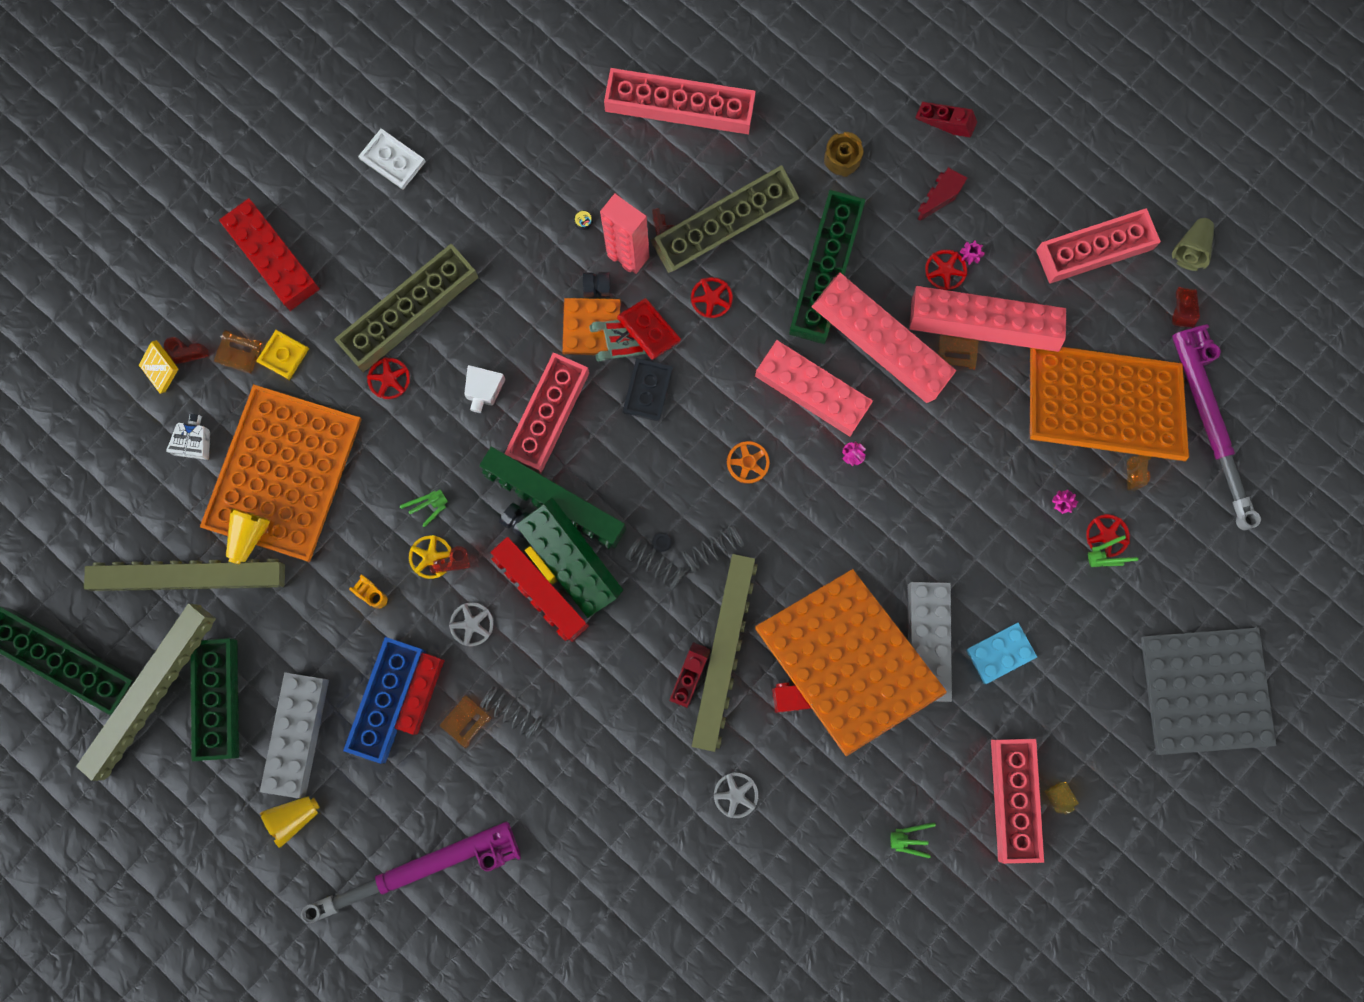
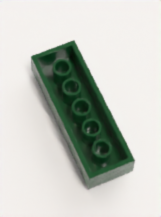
[516,497,623,618]
[190,638,239,761]

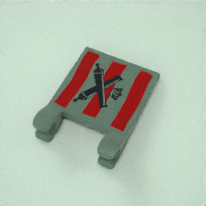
[589,320,646,362]

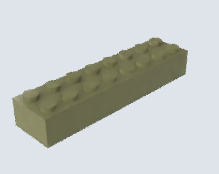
[650,165,799,273]
[334,244,479,373]

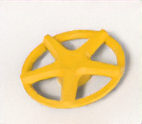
[409,535,453,579]

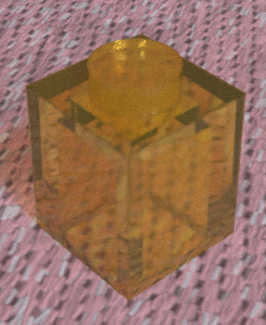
[1044,782,1079,815]

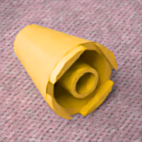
[226,508,270,565]
[260,796,320,848]

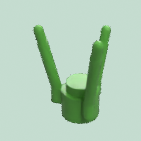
[400,489,448,527]
[1088,535,1139,567]
[891,823,936,858]

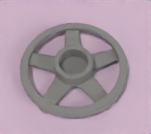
[449,603,493,646]
[714,773,758,818]

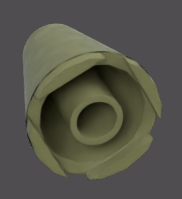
[1172,218,1214,271]

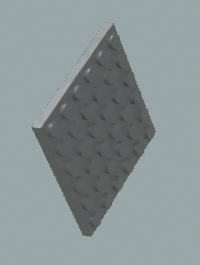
[1141,628,1276,755]

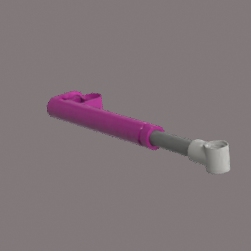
[1172,324,1261,530]
[301,821,521,923]

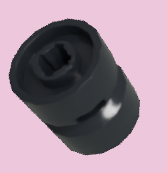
[583,272,610,297]
[499,502,530,538]

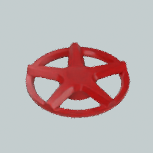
[925,250,967,290]
[691,277,733,318]
[367,358,410,399]
[1086,514,1130,557]

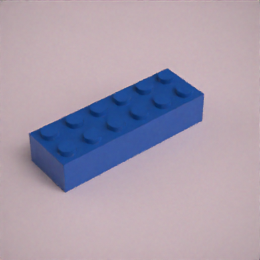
[343,637,426,764]

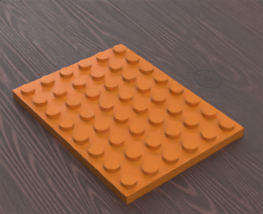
[1030,347,1189,461]
[200,384,362,562]
[756,569,947,756]

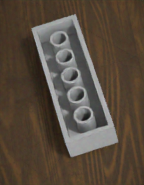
[908,582,952,702]
[260,672,329,798]

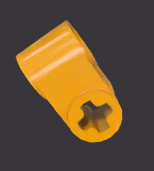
[349,574,388,609]

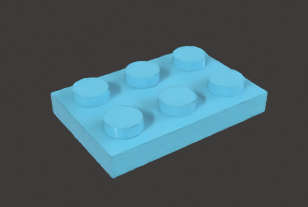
[966,623,1037,684]

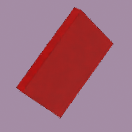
[617,298,681,360]

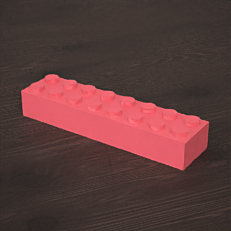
[604,68,756,135]
[811,273,957,403]
[909,286,1066,352]

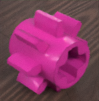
[960,240,985,265]
[842,441,866,466]
[1052,489,1078,514]

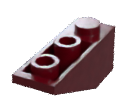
[915,102,977,138]
[918,167,967,221]
[669,642,711,708]

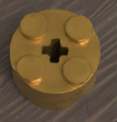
[824,132,863,177]

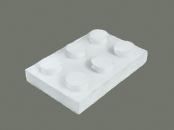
[358,129,426,189]

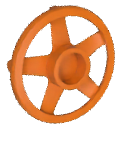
[727,441,770,483]

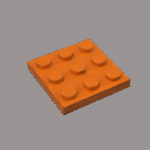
[562,298,621,355]

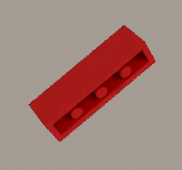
[395,653,444,735]

